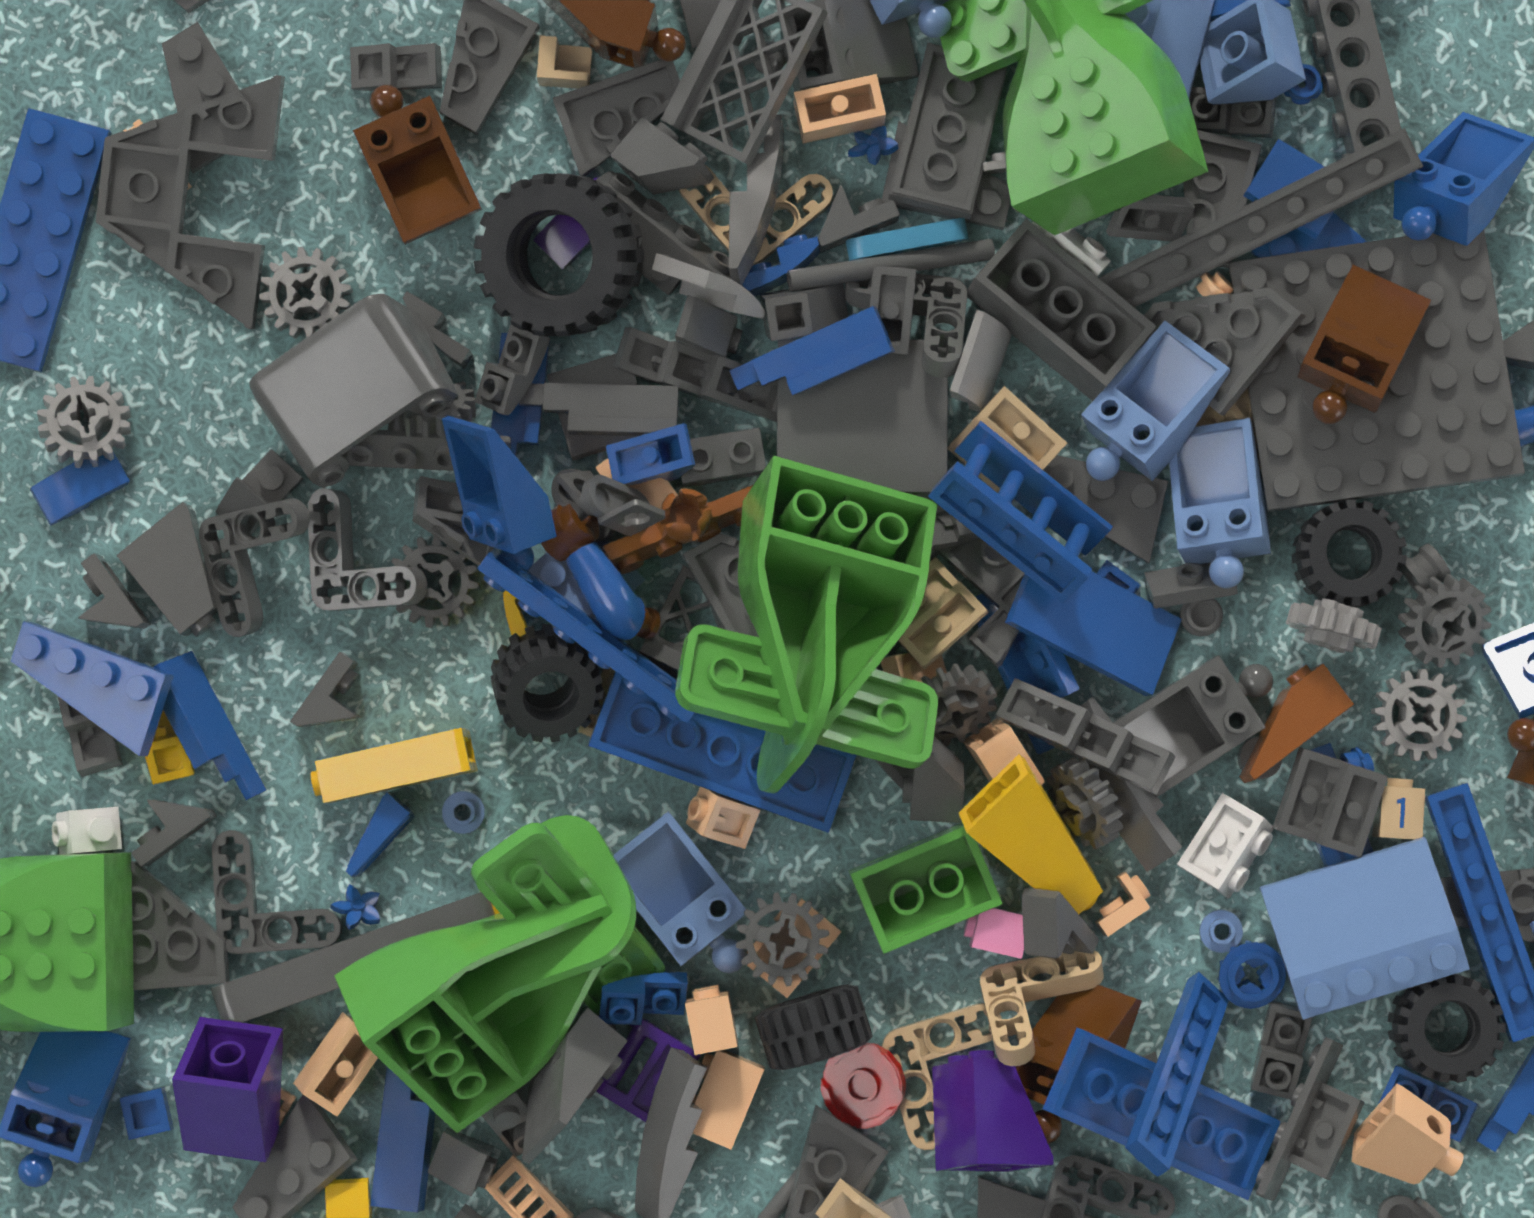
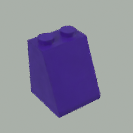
[172,1017,283,1162]
[932,1050,1054,1172]

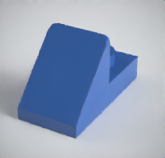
[606,423,695,486]

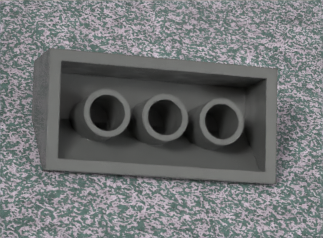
[967,218,1157,401]

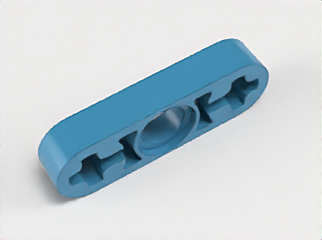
[845,218,969,261]

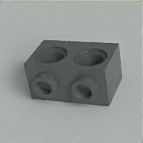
[681,428,766,488]

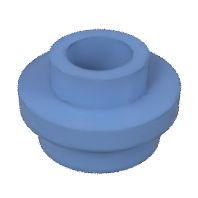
[442,791,485,834]
[1199,910,1243,953]

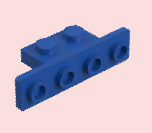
[975,594,1080,754]

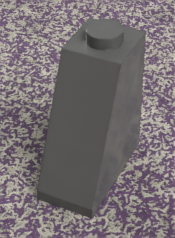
[116,502,218,637]

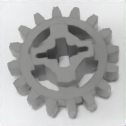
[259,247,353,339]
[37,376,131,468]
[1286,598,1382,653]
[1371,669,1467,761]

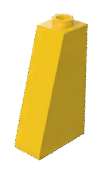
[310,728,478,803]
[958,754,1103,914]

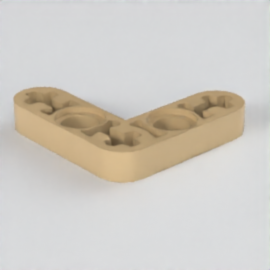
[679,165,833,266]
[980,950,1104,1066]
[882,1003,1002,1150]

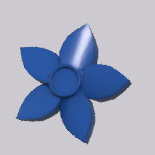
[848,125,899,165]
[330,884,380,930]

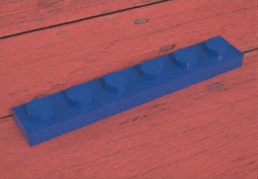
[477,548,695,724]
[1425,783,1534,1043]
[1125,972,1229,1177]

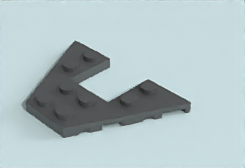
[96,75,285,329]

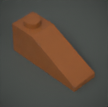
[1239,664,1354,783]

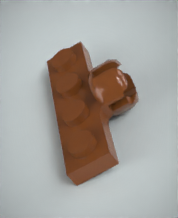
[603,484,754,574]

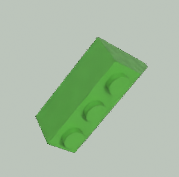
[848,823,1003,954]

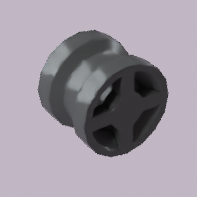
[1400,543,1451,592]

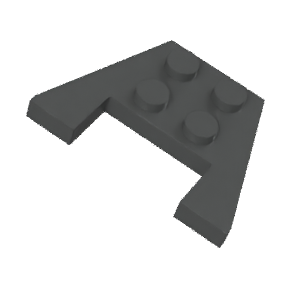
[930,538,1024,668]

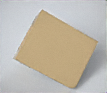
[537,35,592,89]
[815,1178,891,1218]

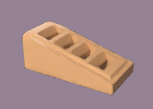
[485,1154,574,1218]

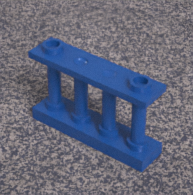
[928,421,1113,604]

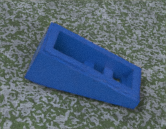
[346,792,415,877]

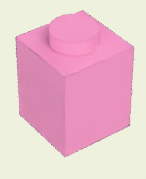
[964,908,1024,959]

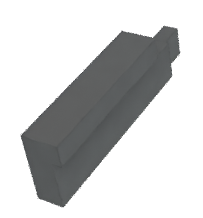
[519,383,679,436]

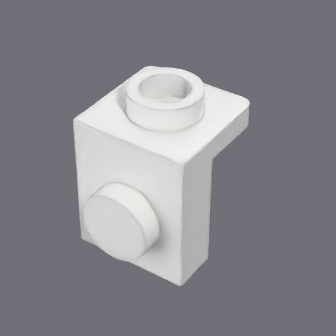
[52,807,122,854]

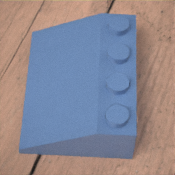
[1260,837,1470,1020]

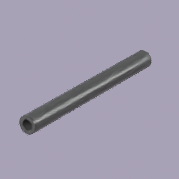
[787,239,995,291]

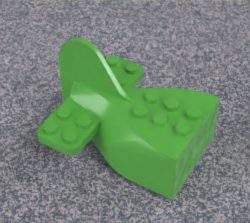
[940,0,1208,236]
[675,456,938,794]
[334,815,665,1133]
[0,852,134,1032]

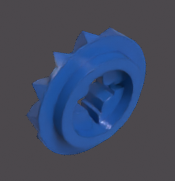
[1217,940,1286,1009]

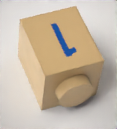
[1372,778,1425,840]

